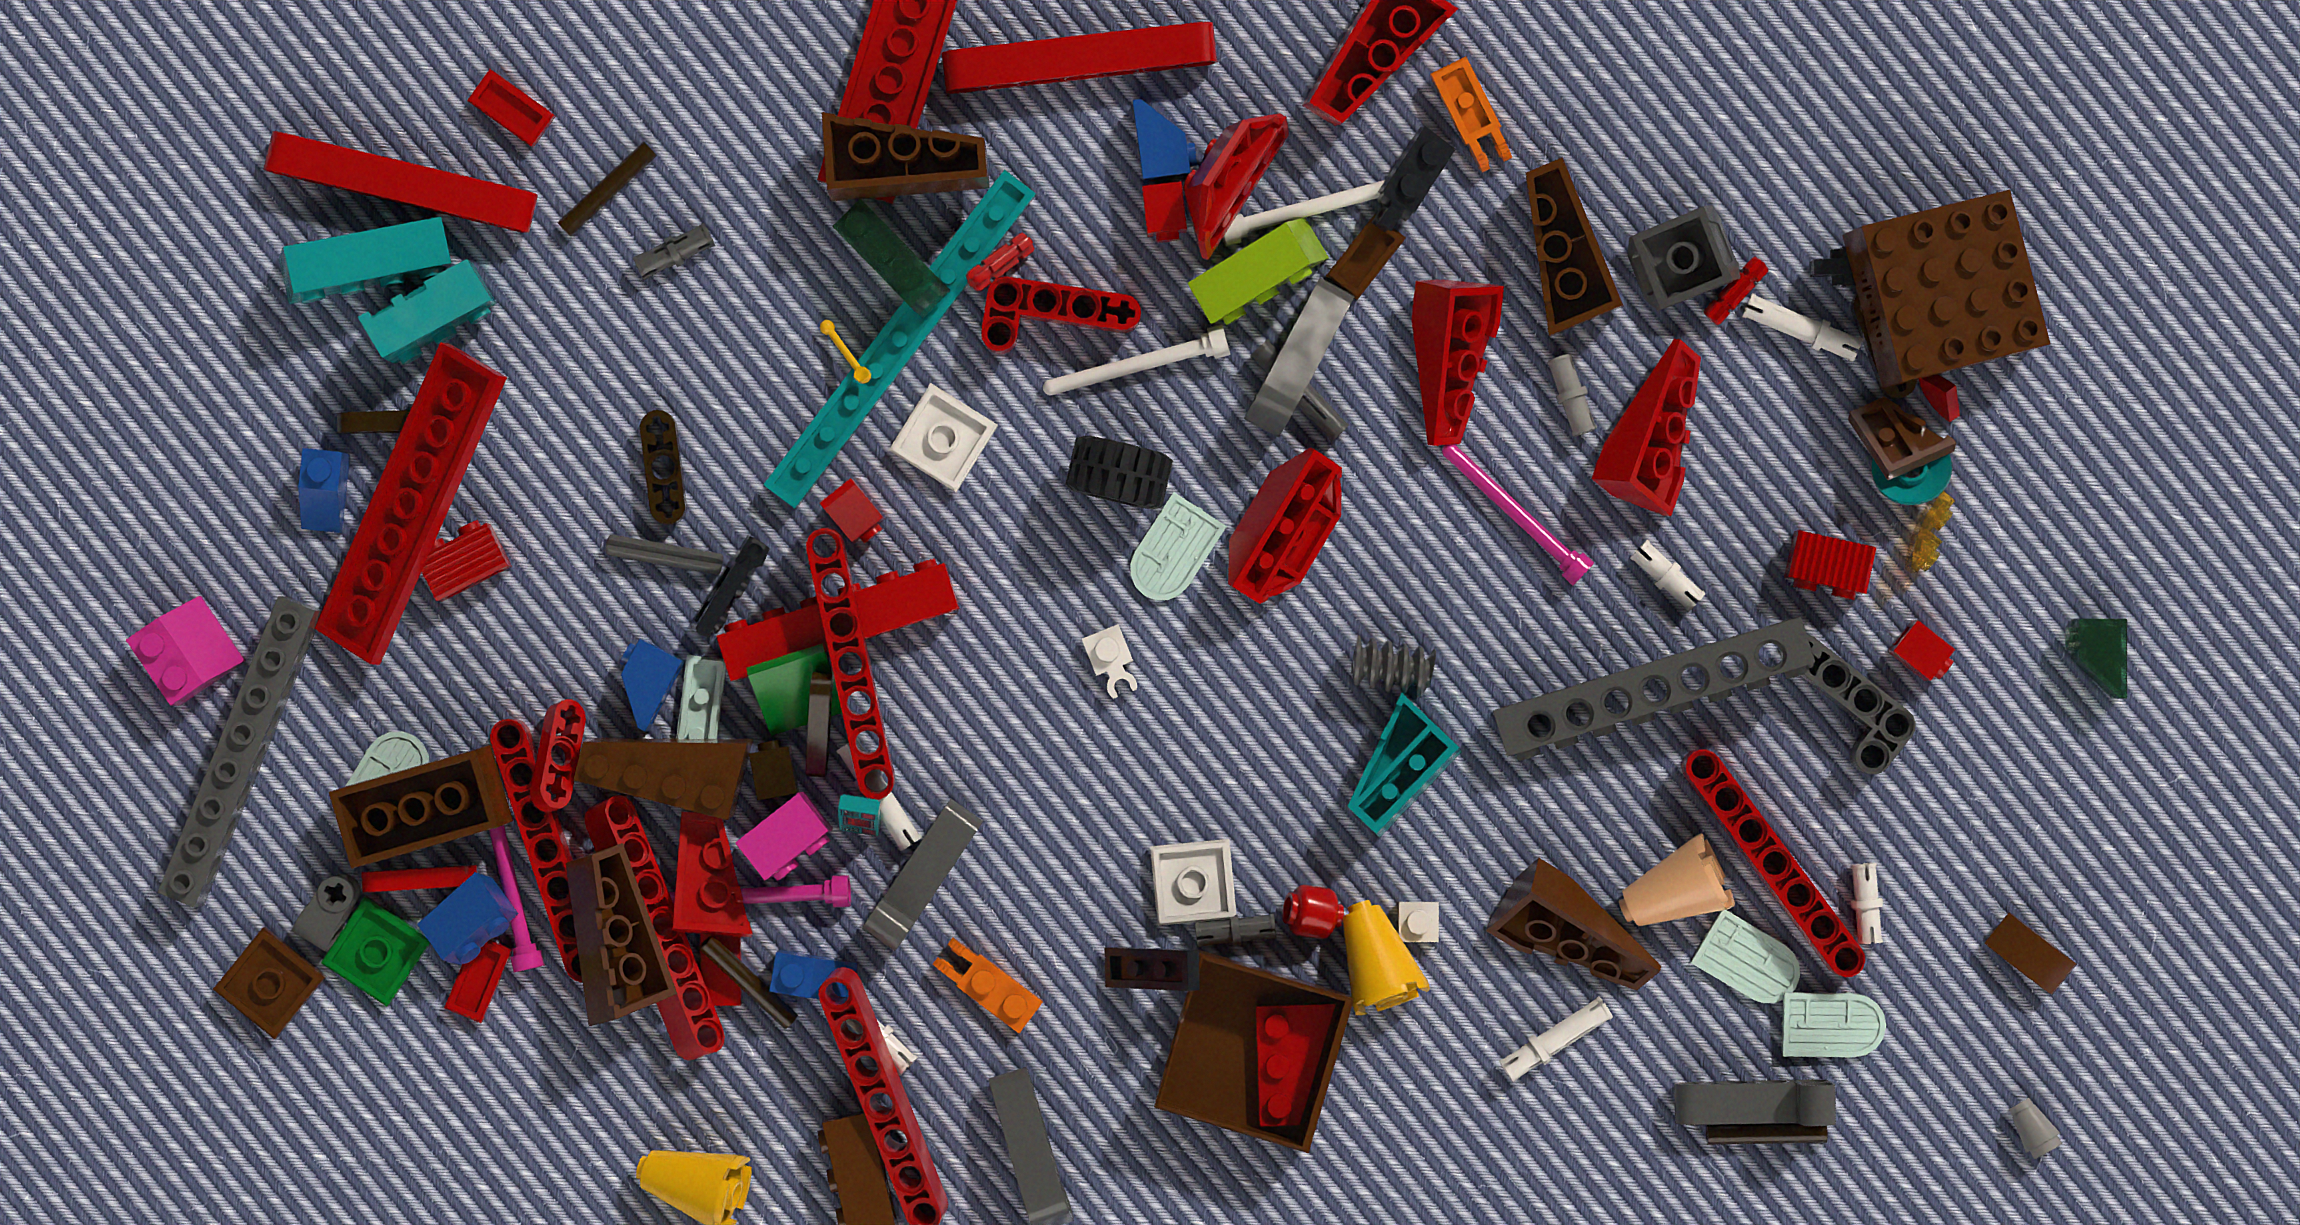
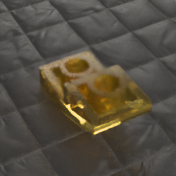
[1905,491,1955,573]

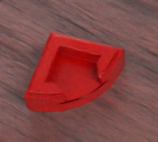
[1919,375,1960,422]

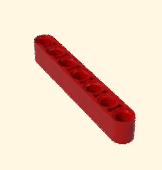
[942,22,1218,94]
[263,131,538,234]
[806,527,895,800]
[490,719,582,982]
[1681,749,1865,977]
[585,795,725,1060]
[818,967,948,1225]

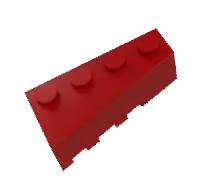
[1302,0,1459,126]

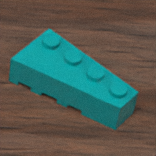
[279,217,451,304]

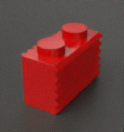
[421,520,512,602]
[1784,530,1877,600]

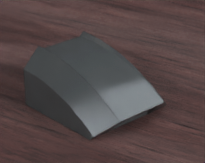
[1627,205,1740,311]

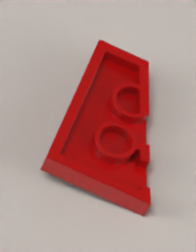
[672,811,753,938]
[1256,1003,1336,1126]

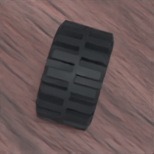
[1065,436,1173,509]

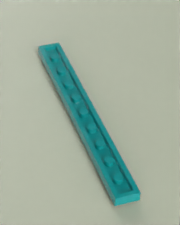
[763,169,1036,509]

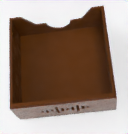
[1842,190,2051,389]
[1154,950,1354,1153]

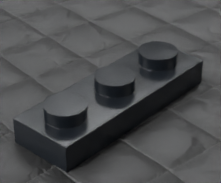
[1104,947,1200,991]

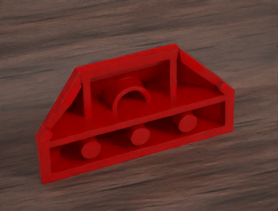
[1183,113,1289,260]
[1228,447,1342,604]

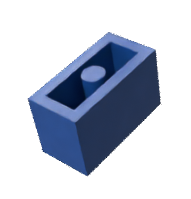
[417,872,518,965]

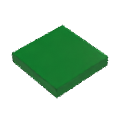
[746,643,842,736]
[321,896,431,1007]

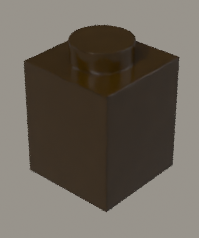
[749,740,800,801]

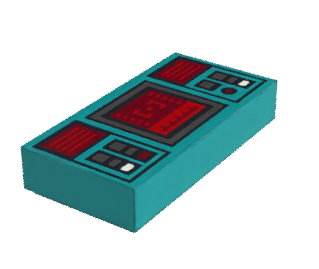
[838,794,881,836]

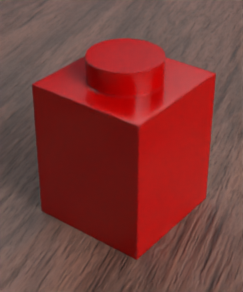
[1142,181,1187,243]
[1887,620,1956,681]

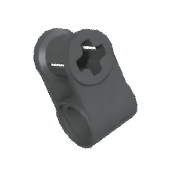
[292,874,361,952]

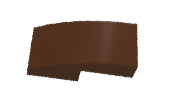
[1984,912,2077,995]

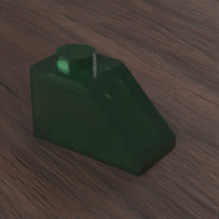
[2065,619,2127,699]

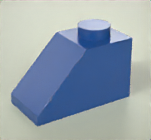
[1133,99,1197,183]
[298,448,350,533]
[620,639,686,732]
[769,950,858,999]

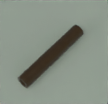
[557,141,657,237]
[699,934,798,1029]
[1706,1123,1828,1145]

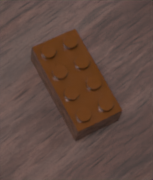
[329,745,513,869]

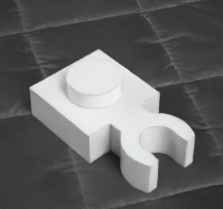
[1082,624,1137,699]

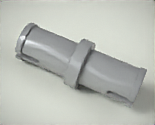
[1547,354,1597,437]

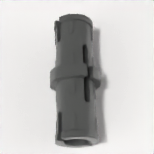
[633,223,716,280]
[1195,913,1277,948]

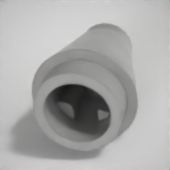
[2009,1098,2062,1160]

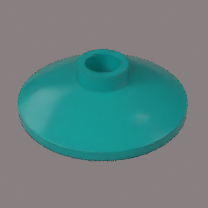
[1872,454,1952,505]

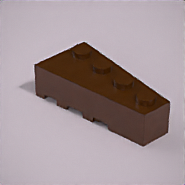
[821,112,990,201]
[1525,157,1624,337]
[574,737,753,820]
[566,843,677,1026]

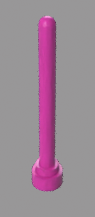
[1442,444,1594,586]
[489,825,545,973]
[669,875,851,908]

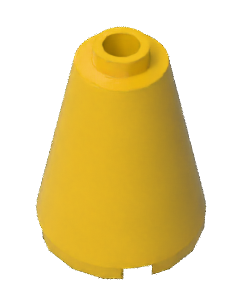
[1343,900,1430,1015]
[636,1150,752,1225]

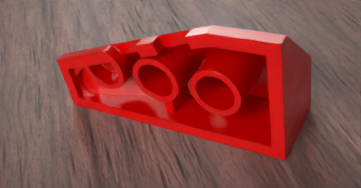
[1591,339,1701,517]

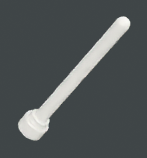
[1223,180,1385,246]
[1043,325,1231,395]

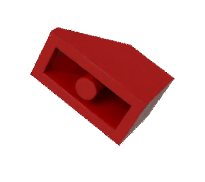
[820,478,885,544]

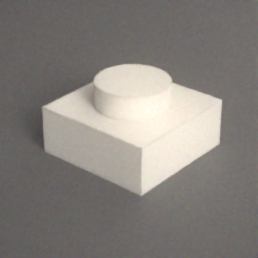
[1398,902,1439,942]

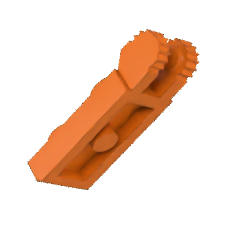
[1430,56,1512,173]
[933,937,1043,1033]

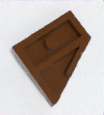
[1848,397,1956,480]

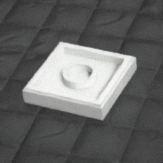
[889,383,998,493]
[1150,839,1236,926]

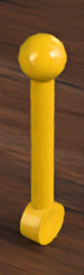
[819,320,871,384]

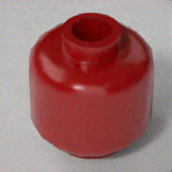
[1282,885,1344,939]

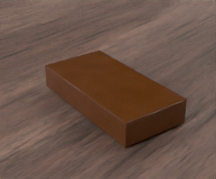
[1326,214,1406,301]

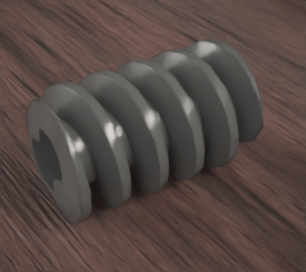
[1351,635,1436,698]

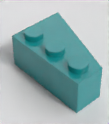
[358,259,497,365]
[1347,692,1462,838]

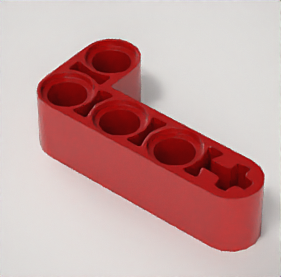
[981,276,1141,354]

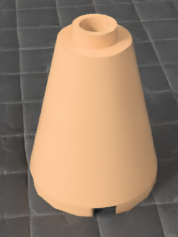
[1619,833,1735,926]

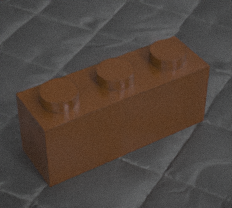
[817,1111,898,1225]

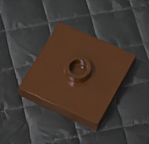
[213,927,327,1039]

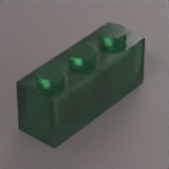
[832,199,951,318]

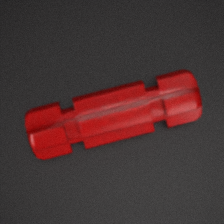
[966,233,1034,291]
[1704,257,1769,325]

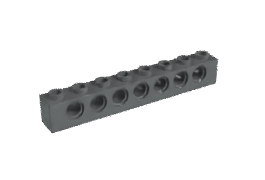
[157,596,322,908]
[1493,616,1815,761]

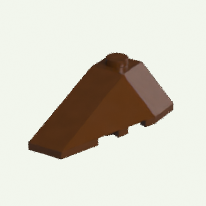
[1486,858,1661,990]

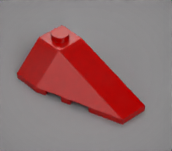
[1411,279,1504,446]

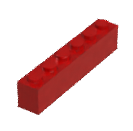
[716,558,960,682]

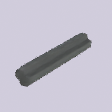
[606,534,723,575]

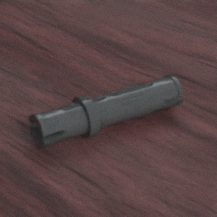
[1250,339,1349,442]

